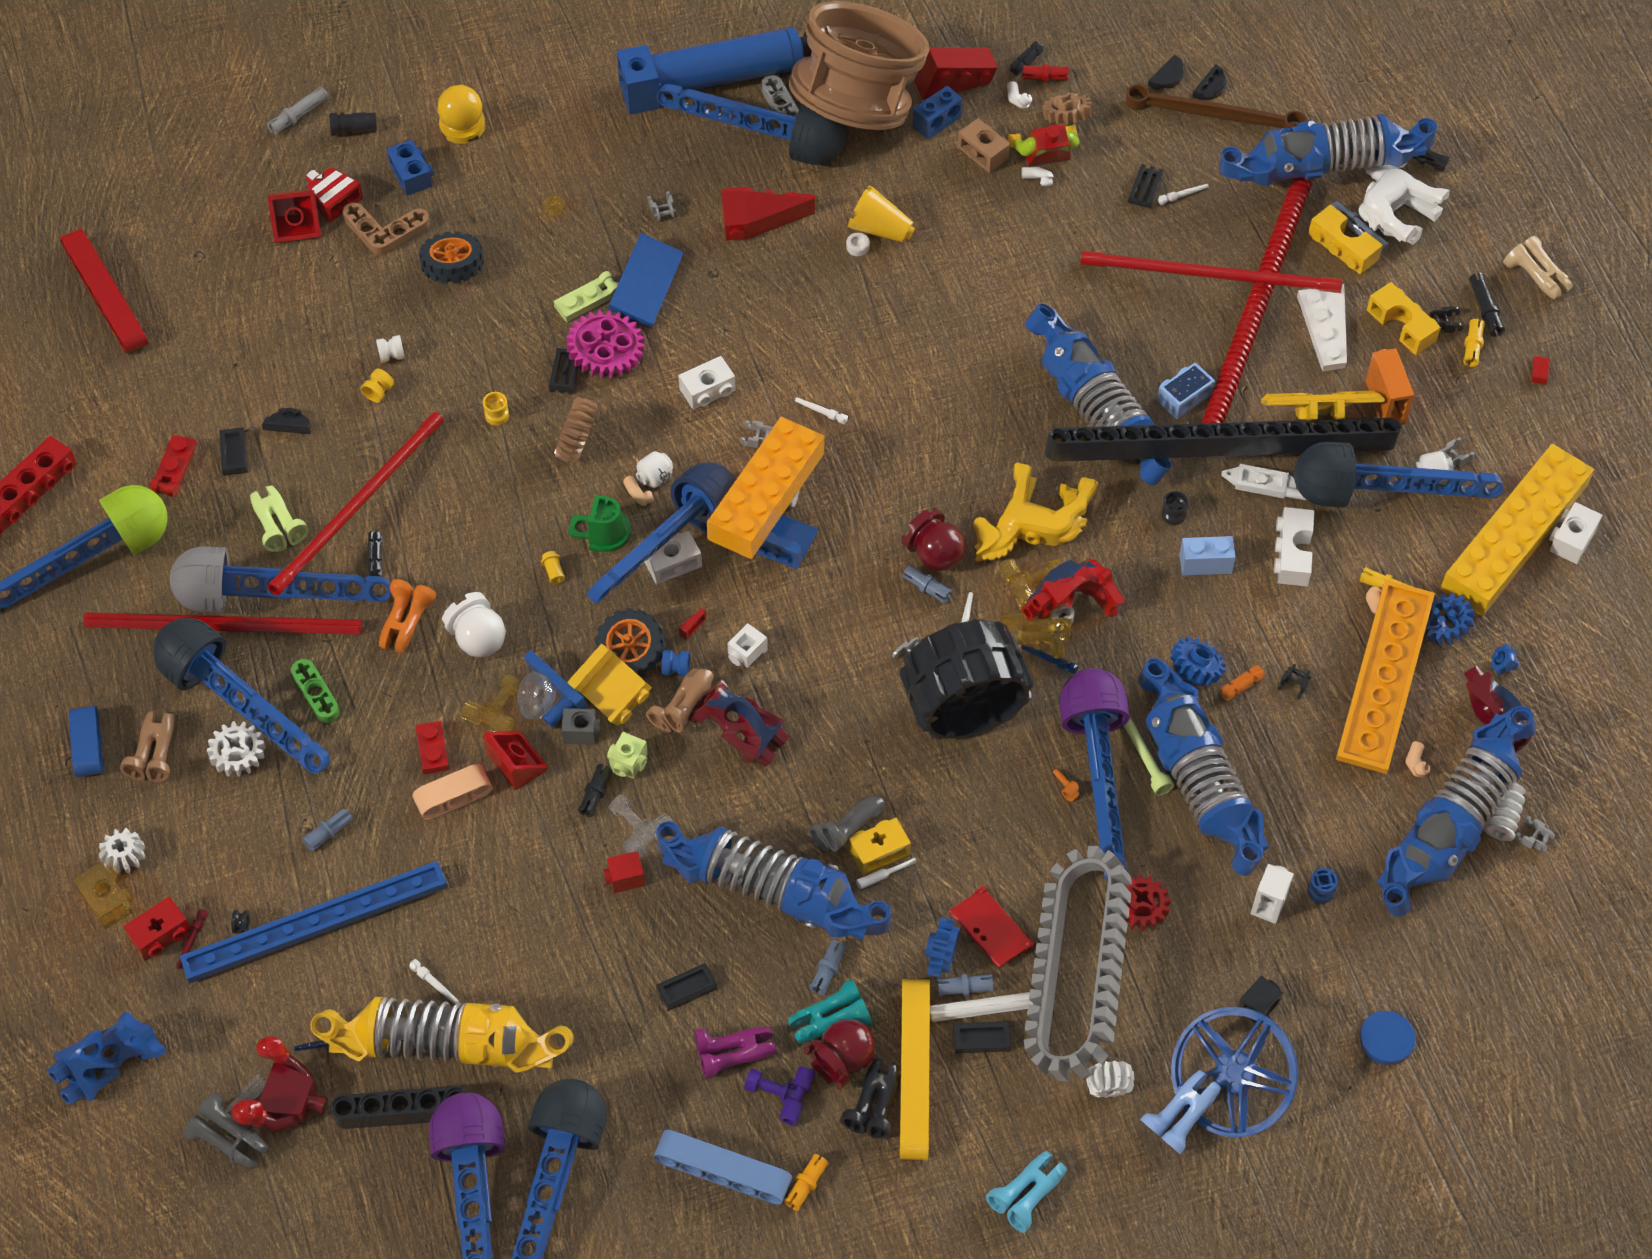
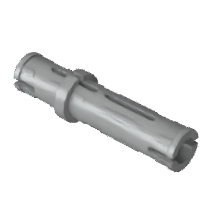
[267,87,329,135]

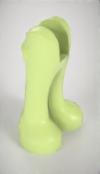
[250,485,309,552]

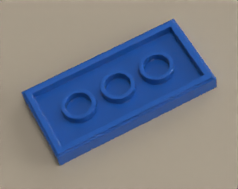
[608,233,684,328]

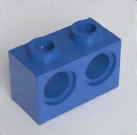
[913,86,963,140]
[386,139,434,196]

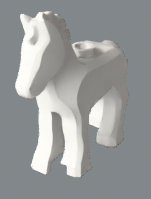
[1359,154,1450,245]

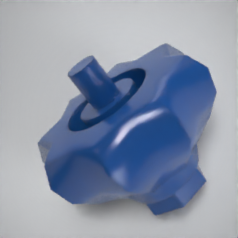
[1490,644,1519,675]

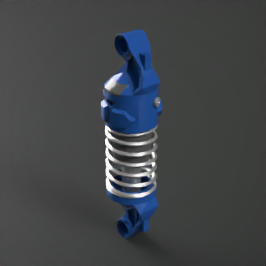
[656,821,891,940]

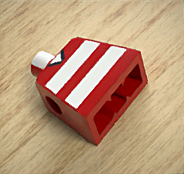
[306,168,363,223]

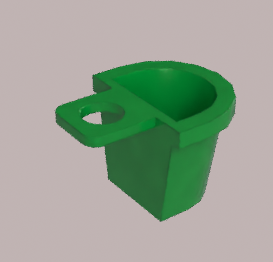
[568,495,631,552]

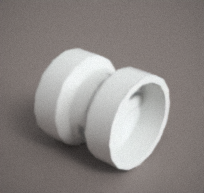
[376,335,405,363]

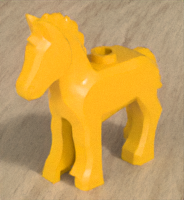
[973,463,1098,562]

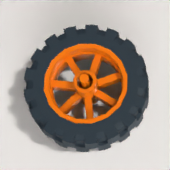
[419,232,484,284]
[595,608,665,677]

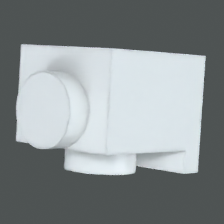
[728,623,768,668]

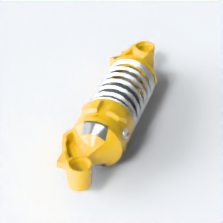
[310,997,574,1073]

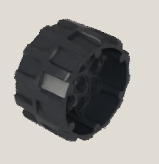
[900,619,1033,740]

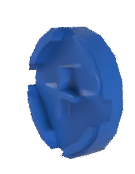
[1359,1011,1416,1065]

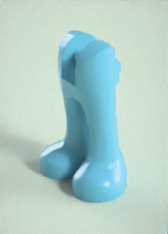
[986,1151,1067,1233]

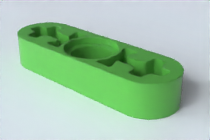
[291,659,340,724]

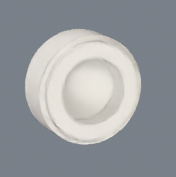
[846,233,870,256]

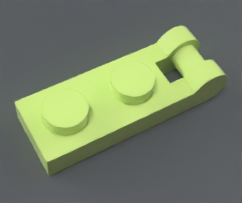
[554,271,618,322]

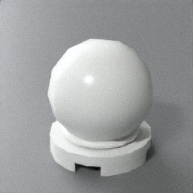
[442,592,506,658]

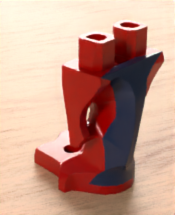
[1021,559,1125,622]

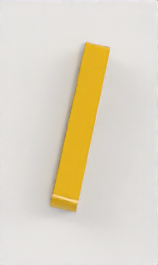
[900,979,930,1160]

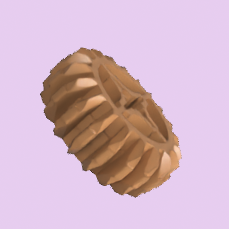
[554,397,597,463]

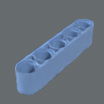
[653,1130,792,1205]

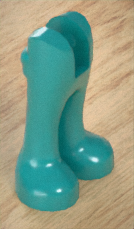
[788,979,872,1043]

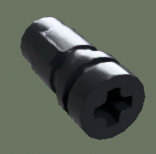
[329,112,377,136]

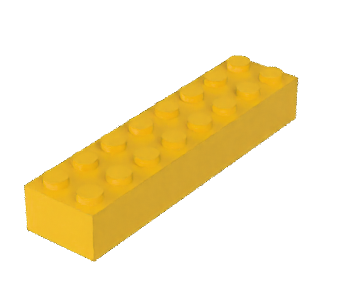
[1440,444,1594,616]

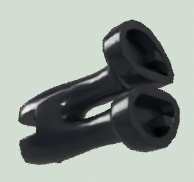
[840,1058,901,1139]

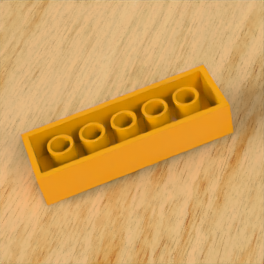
[707,417,825,560]

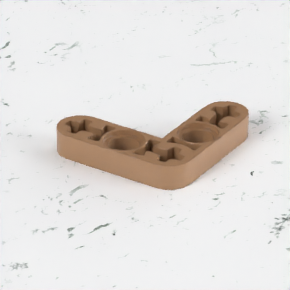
[343,203,430,255]

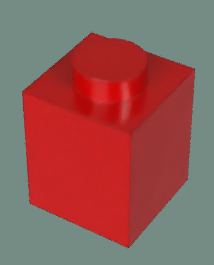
[603,851,645,893]

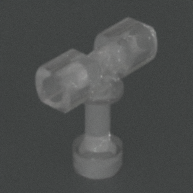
[609,794,674,855]

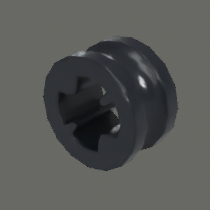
[231,910,250,934]

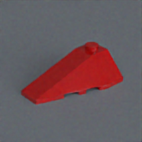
[721,187,815,241]

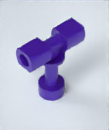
[744,1066,815,1126]

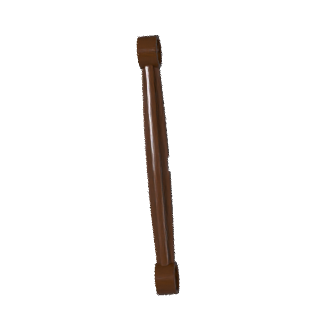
[1126,84,1307,128]

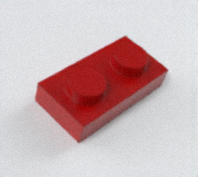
[416,721,449,775]

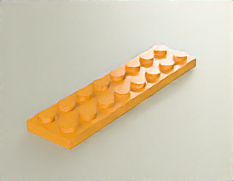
[1336,579,1435,774]

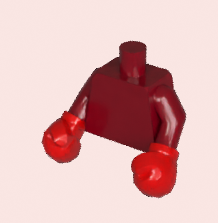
[232,1036,328,1132]

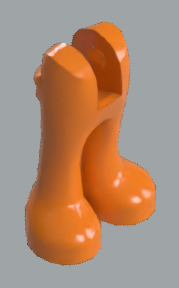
[379,579,437,653]

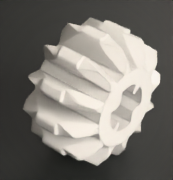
[99,828,145,875]
[1087,1061,1135,1098]

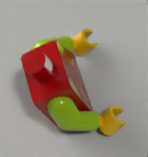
[1008,124,1079,167]

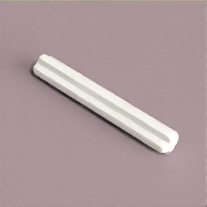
[930,992,1034,1022]

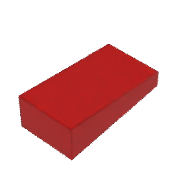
[1531,356,1549,385]
[679,608,707,640]

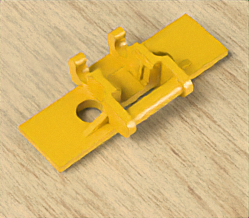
[1261,390,1385,420]

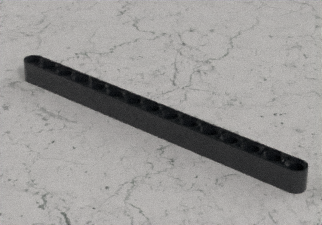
[1045,418,1402,462]

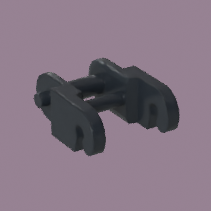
[1430,307,1463,333]
[1277,664,1312,700]

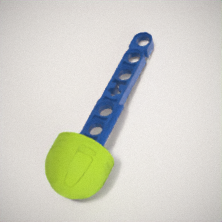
[0,485,168,611]

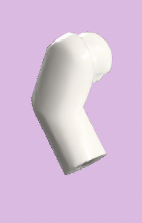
[1007,82,1032,109]
[1022,167,1054,186]

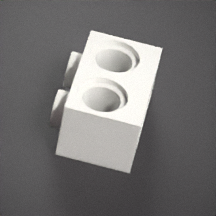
[1251,864,1294,924]

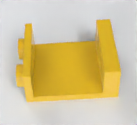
[567,643,652,726]

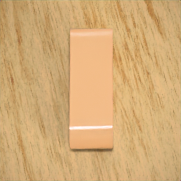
[412,764,493,820]

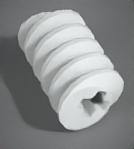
[1484,783,1526,841]

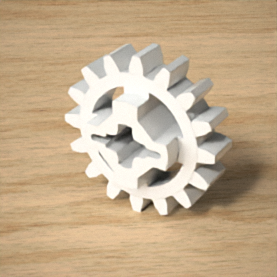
[207,721,266,776]

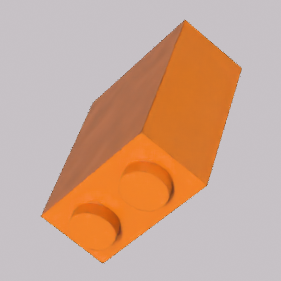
[1365,348,1414,424]

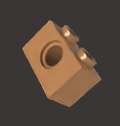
[958,118,1010,173]

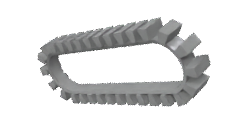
[1024,846,1132,1082]

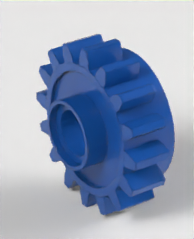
[1170,636,1226,686]
[925,917,960,978]

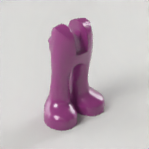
[694,1027,777,1080]

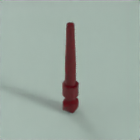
[176,909,208,969]

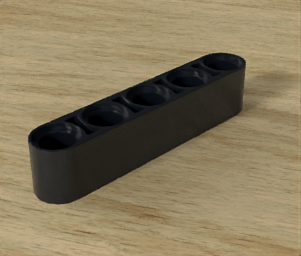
[330,1086,467,1129]

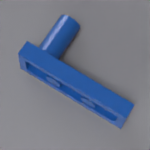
[524,650,588,728]

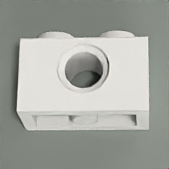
[679,356,736,410]
[1549,502,1602,564]
[645,531,702,585]

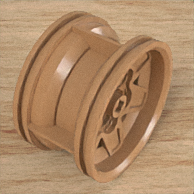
[789,1,929,130]

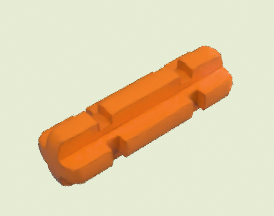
[1219,665,1265,701]

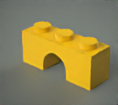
[1308,204,1383,275]
[1367,282,1441,355]

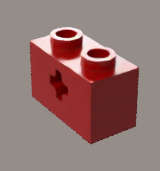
[123,896,191,961]

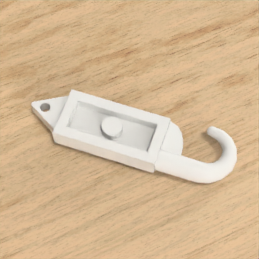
[1221,464,1306,500]

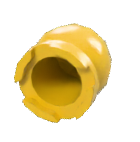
[437,85,485,144]

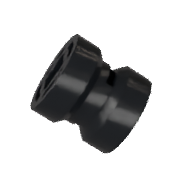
[1161,491,1189,525]

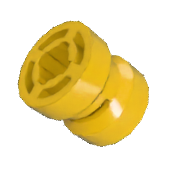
[361,368,394,403]
[483,392,509,426]

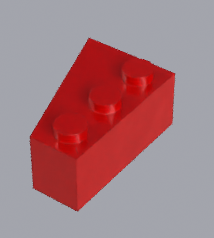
[914,48,998,100]

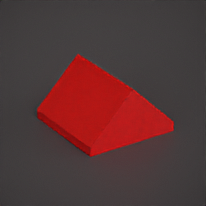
[483,731,549,790]

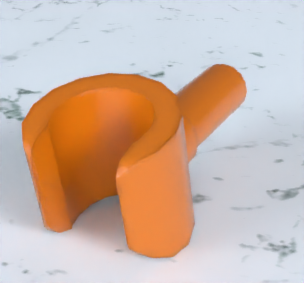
[1053,768,1079,802]

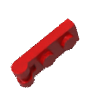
[149,435,197,497]

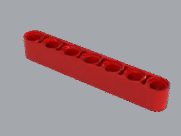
[59,228,149,354]

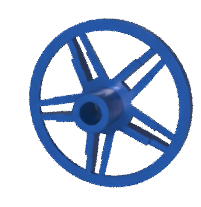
[1171,1007,1298,1137]

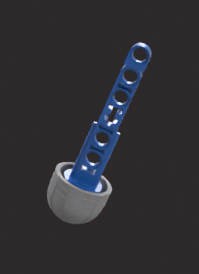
[170,546,391,614]

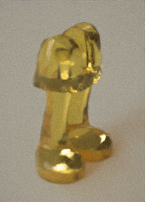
[999,611,1072,660]

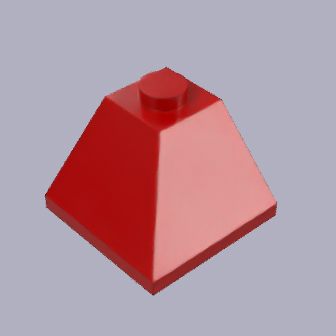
[267,190,322,243]

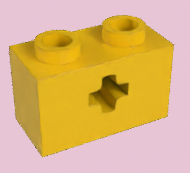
[849,818,911,876]

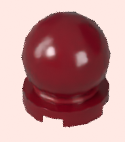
[901,507,966,571]
[804,1019,875,1090]

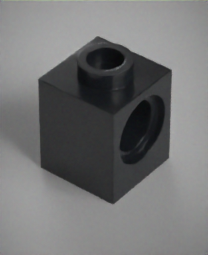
[1238,975,1283,1023]

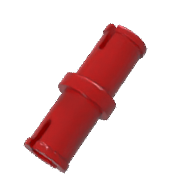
[1022,64,1069,82]

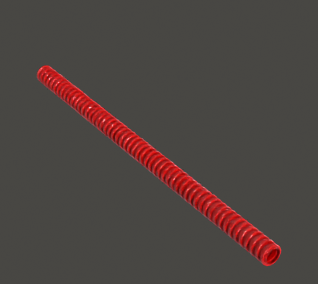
[1201,177,1314,423]

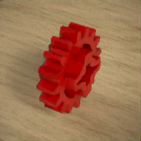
[1123,874,1171,932]

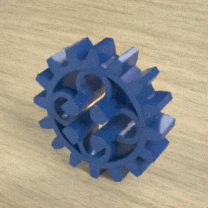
[1424,593,1475,645]

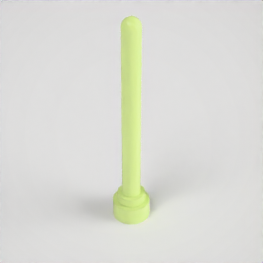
[1124,715,1174,796]

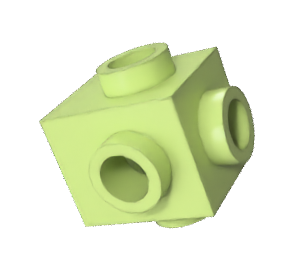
[607,732,648,779]

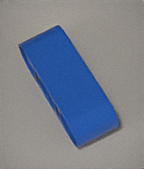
[69,705,104,777]

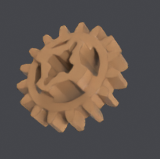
[1042,93,1093,125]

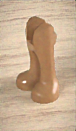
[646,668,714,733]
[120,711,175,782]

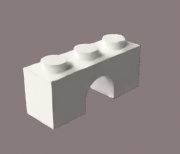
[1274,507,1314,586]

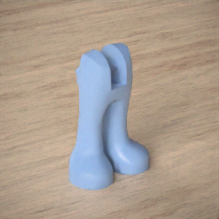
[1140,1070,1221,1154]

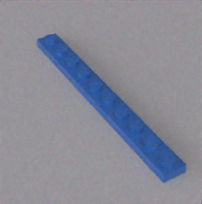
[180,861,448,983]

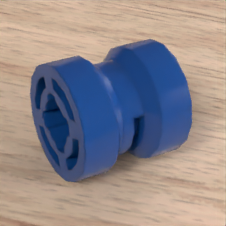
[662,650,690,677]
[1307,868,1338,904]

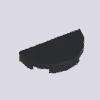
[1148,55,1184,89]
[1192,64,1227,100]
[262,408,311,435]

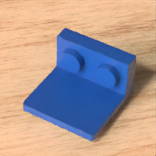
[756,515,817,569]

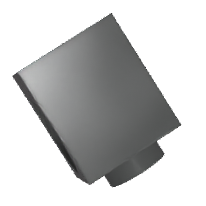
[562,709,601,745]

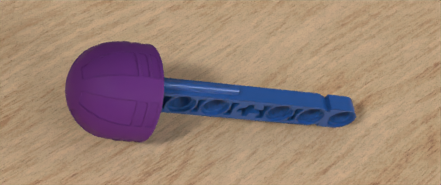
[1060,668,1130,881]
[429,1093,505,1259]

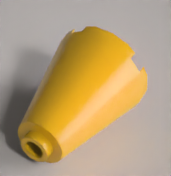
[848,185,915,243]

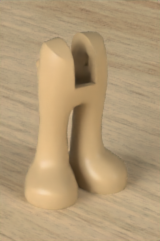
[1503,236,1572,300]

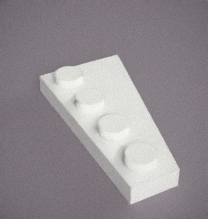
[1297,284,1347,372]

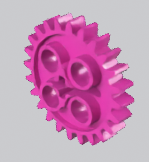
[566,310,645,379]

